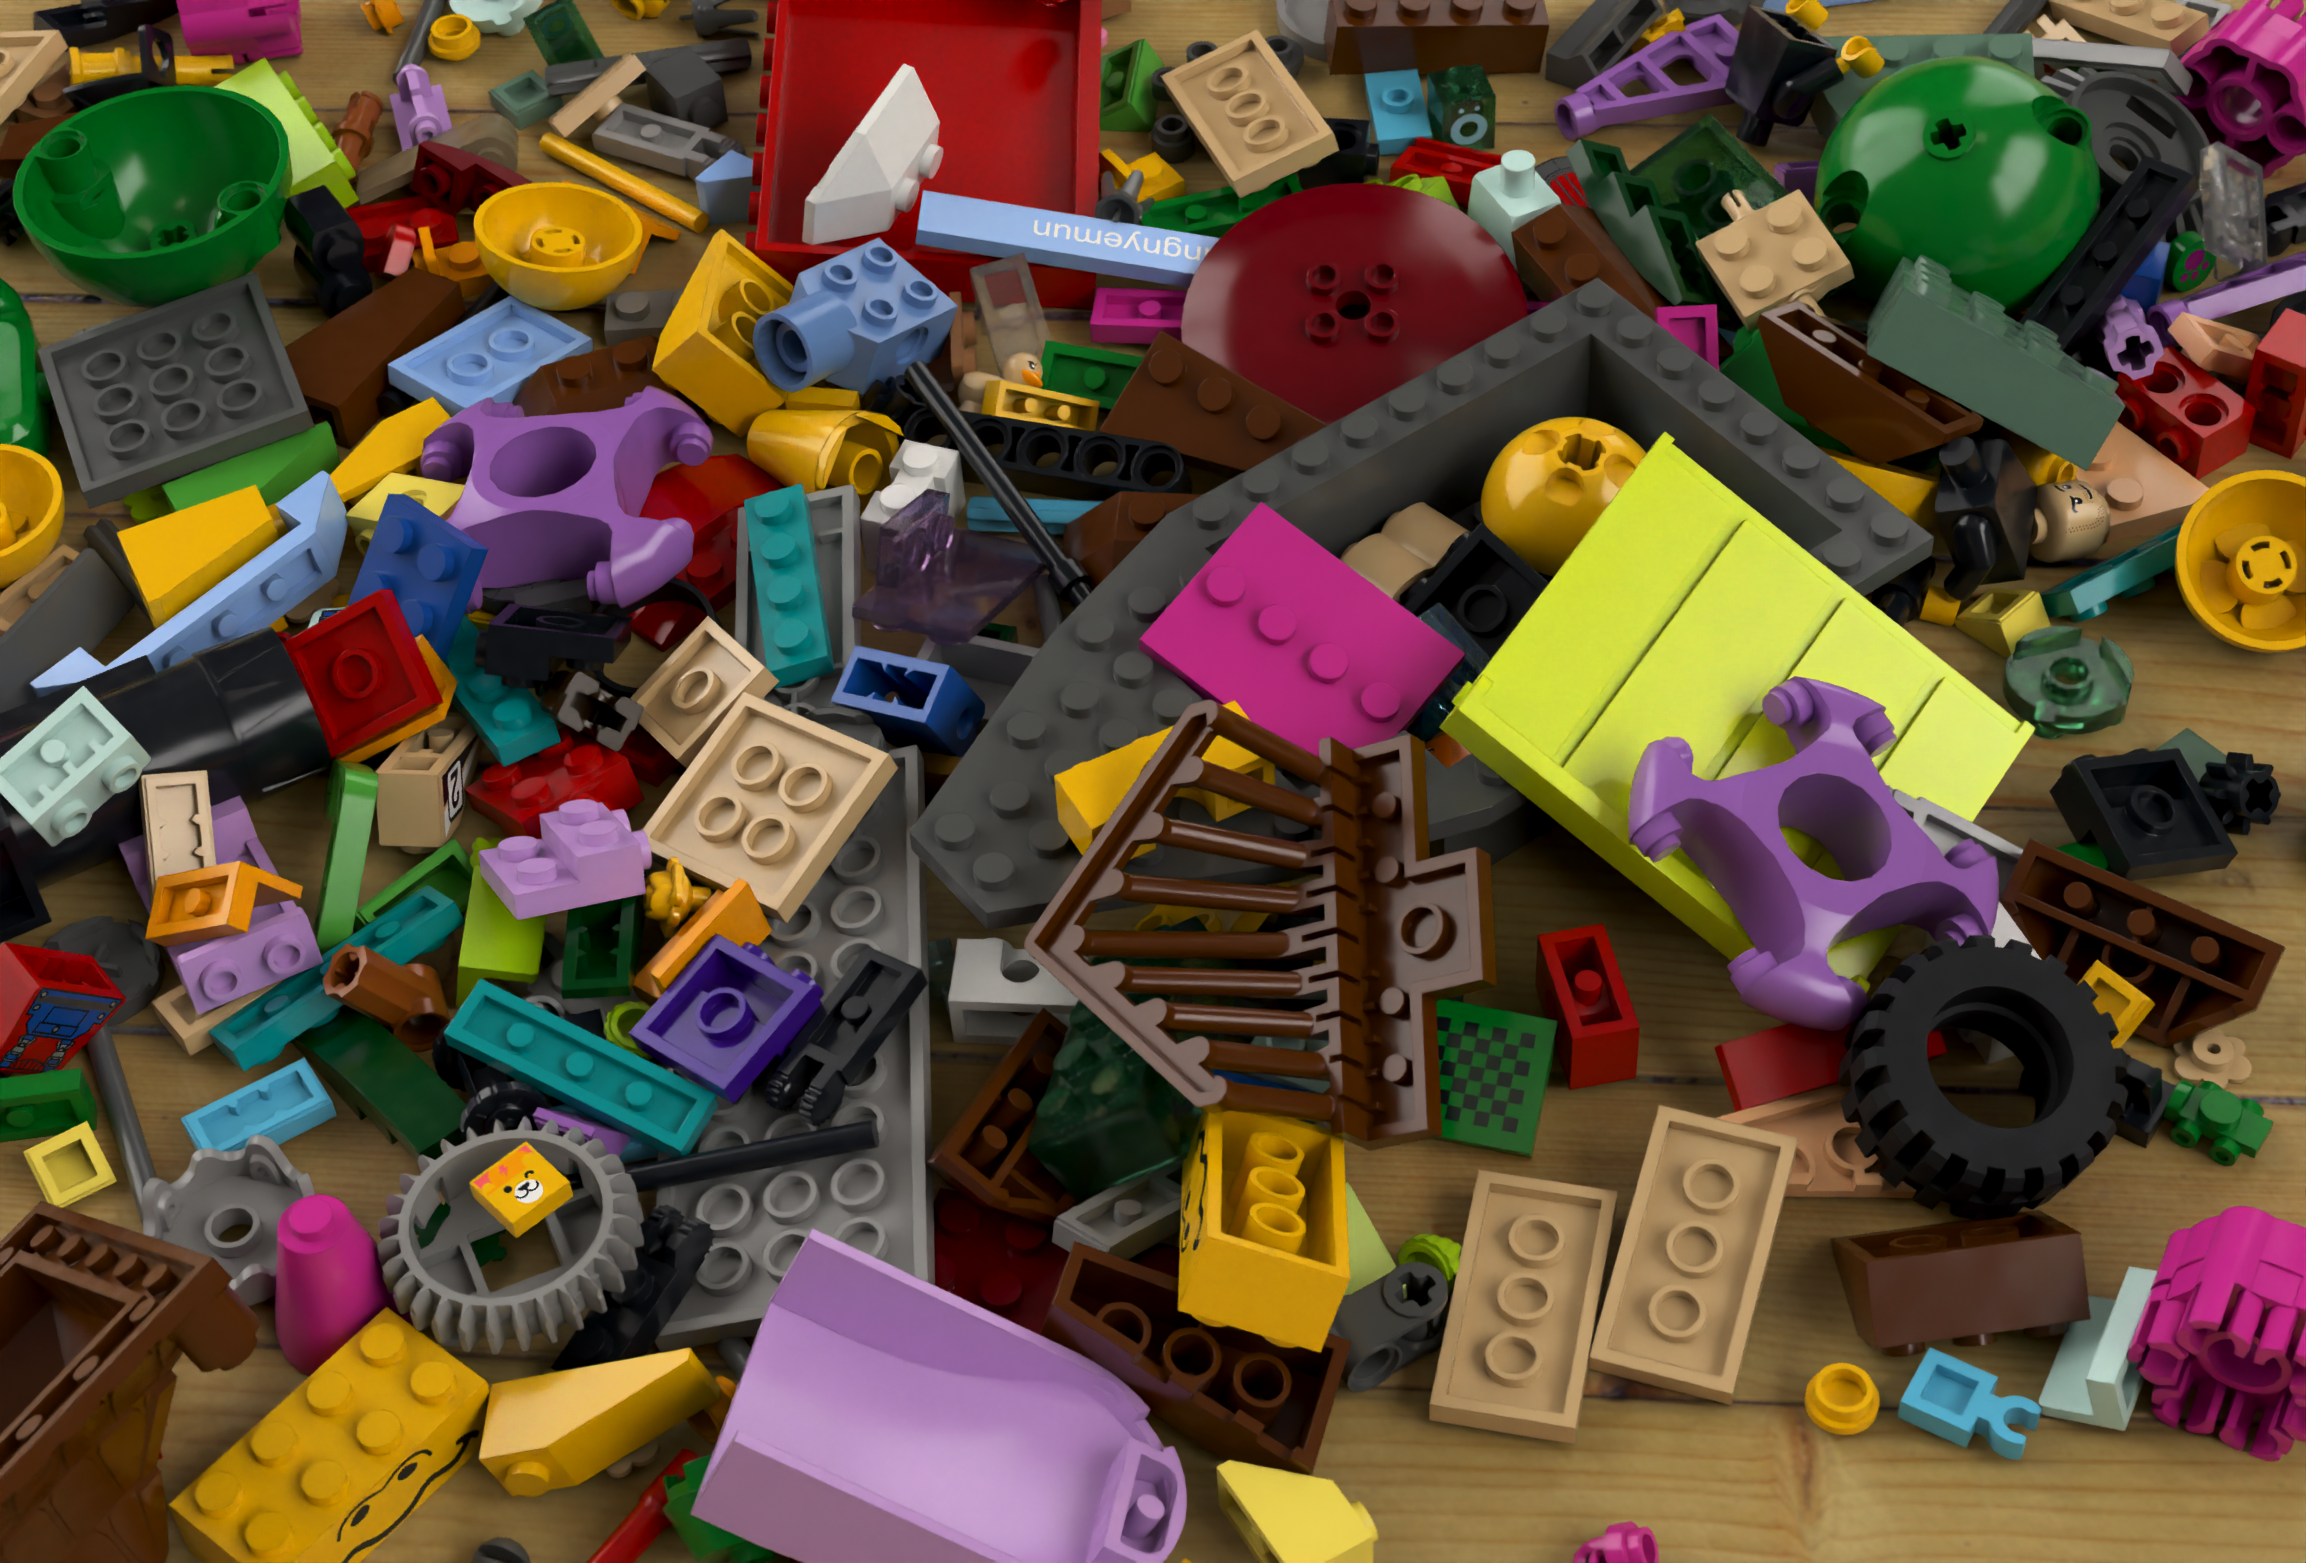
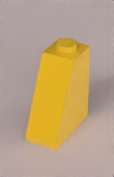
[116,484,288,630]

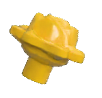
[643,856,711,938]

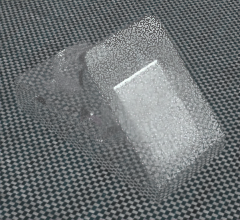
[969,253,1051,379]

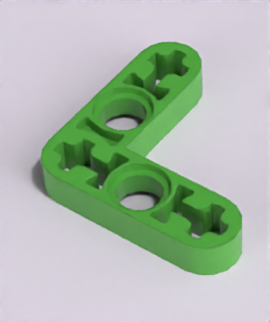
[313,759,378,955]

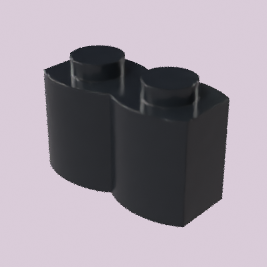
[284,185,373,319]

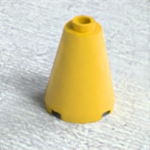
[747,410,904,528]

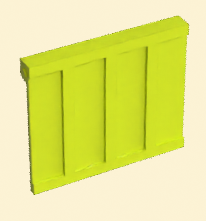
[1439,432,2036,993]

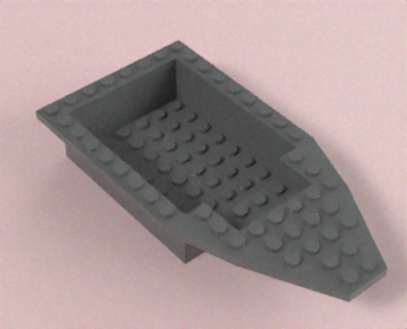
[909,278,1934,930]

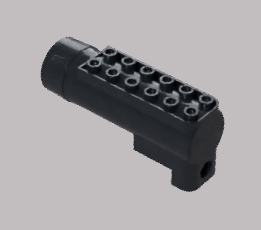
[0,627,332,943]

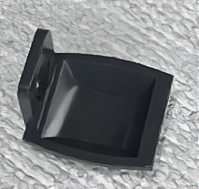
[63,24,177,111]

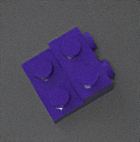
[628,933,824,1104]

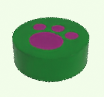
[2164,231,2217,291]

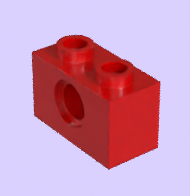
[1535,923,1640,1090]

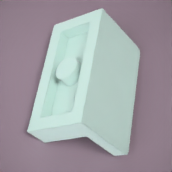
[2039,1266,2157,1431]

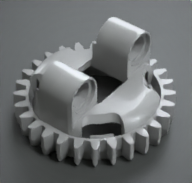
[377,1116,644,1354]

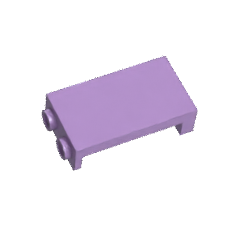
[118,795,324,1015]

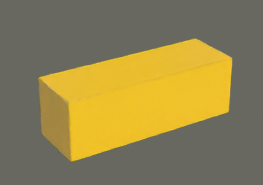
[981,380,1100,432]

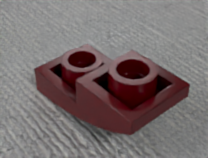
[411,141,532,215]

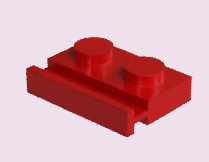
[1389,137,1502,210]
[345,196,460,273]

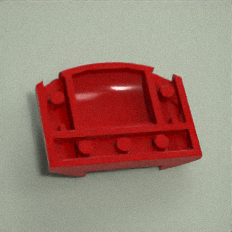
[586,453,786,653]

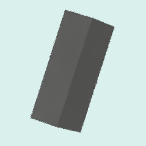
[1545,0,1664,90]

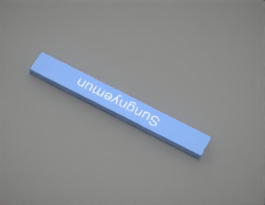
[915,190,1220,288]

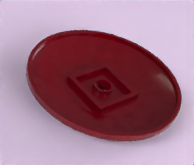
[1181,183,1528,426]

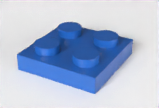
[348,494,489,660]

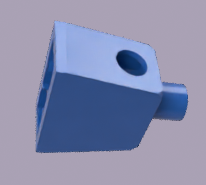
[830,645,985,758]

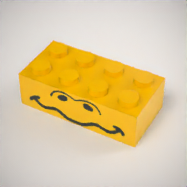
[1178,1110,1350,1353]
[168,1307,490,1563]

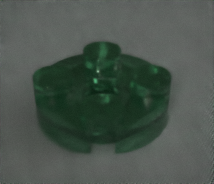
[2002,626,2134,739]

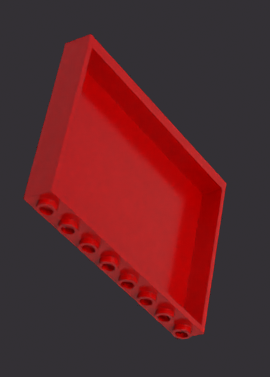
[745,0,1102,310]

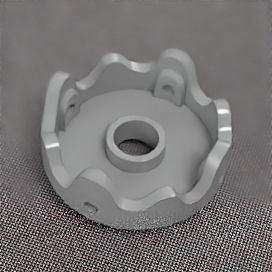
[141,1134,316,1306]

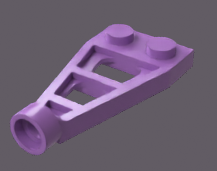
[1554,14,1739,141]
[2146,250,2306,348]

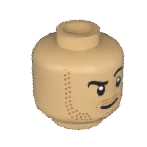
[2028,480,2111,563]

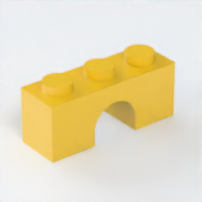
[1054,700,1275,860]

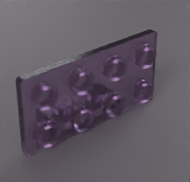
[852,488,1047,646]

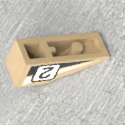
[375,712,484,854]

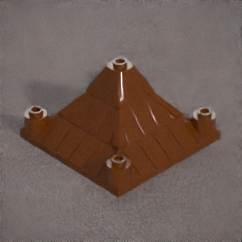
[0,1201,260,1563]

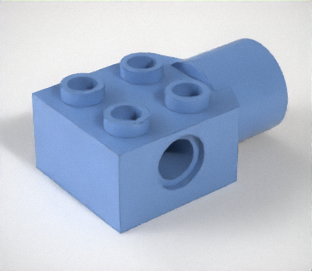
[753,238,958,395]

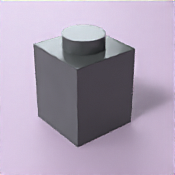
[644,47,728,129]

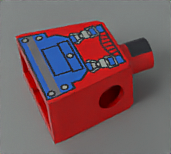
[0,942,127,1078]

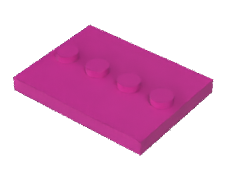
[1139,502,1466,757]

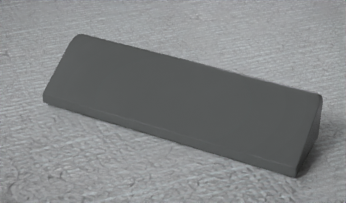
[0,547,135,714]

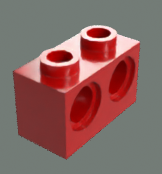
[2244,308,2306,459]
[2115,345,2256,480]

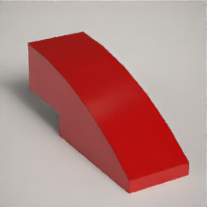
[1714,1022,1948,1112]

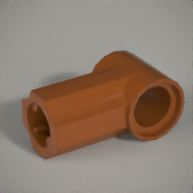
[323,943,450,1052]

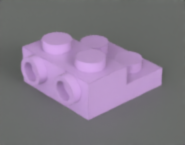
[478,799,652,920]

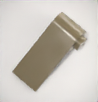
[356,113,519,205]

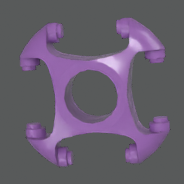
[420,385,714,614]
[1628,676,1999,1032]

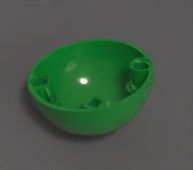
[1814,55,2101,317]
[13,85,293,308]

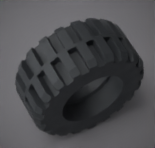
[1838,935,2128,1219]

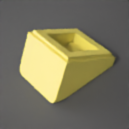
[1955,588,2051,660]
[23,1121,117,1208]

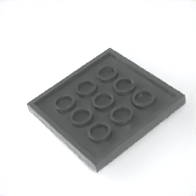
[38,272,315,509]

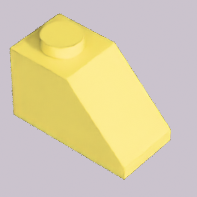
[1216,1460,1378,1563]

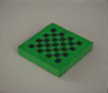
[1431,999,1560,1159]

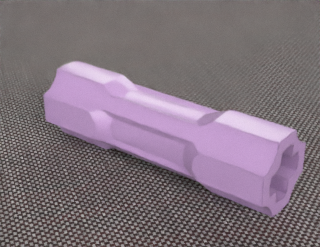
[2092,293,2164,380]

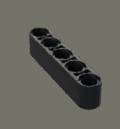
[904,407,1192,501]

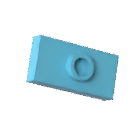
[1364,69,1432,156]
[180,1057,337,1151]

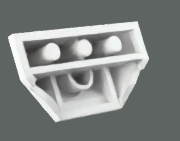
[802,63,943,245]

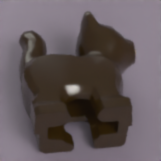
[535,670,644,751]

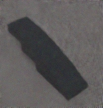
[34,0,179,52]

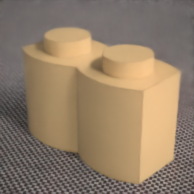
[1340,502,1468,607]

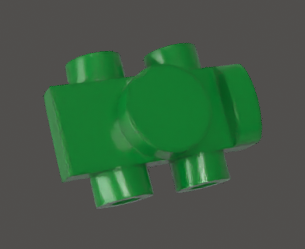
[2163,1079,2274,1166]

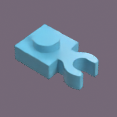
[1897,1347,2042,1460]

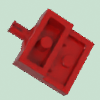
[464,726,645,839]

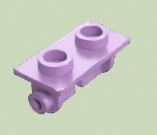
[389,64,452,151]

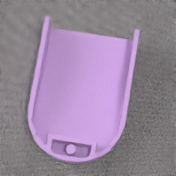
[690,1228,1187,1563]

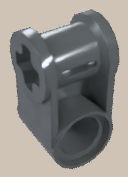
[1329,1262,1448,1392]

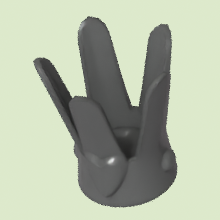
[679,0,759,37]
[1095,170,1154,225]

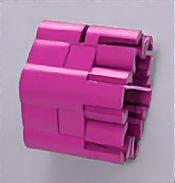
[176,0,303,64]
[2172,0,2306,180]
[2128,1206,2306,1462]

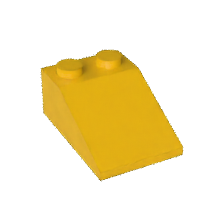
[652,228,794,438]

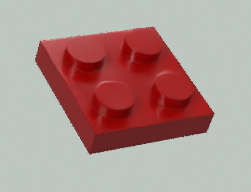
[282,589,444,758]

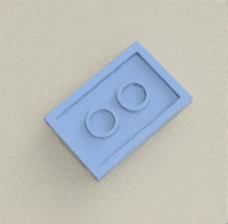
[387,295,593,417]

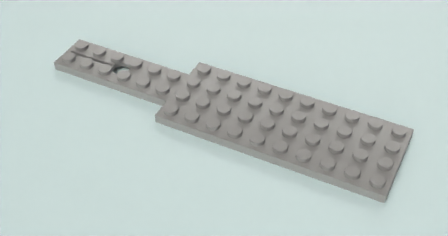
[654,484,935,1352]

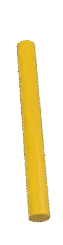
[539,132,709,233]

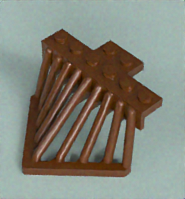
[1024,700,1497,1151]

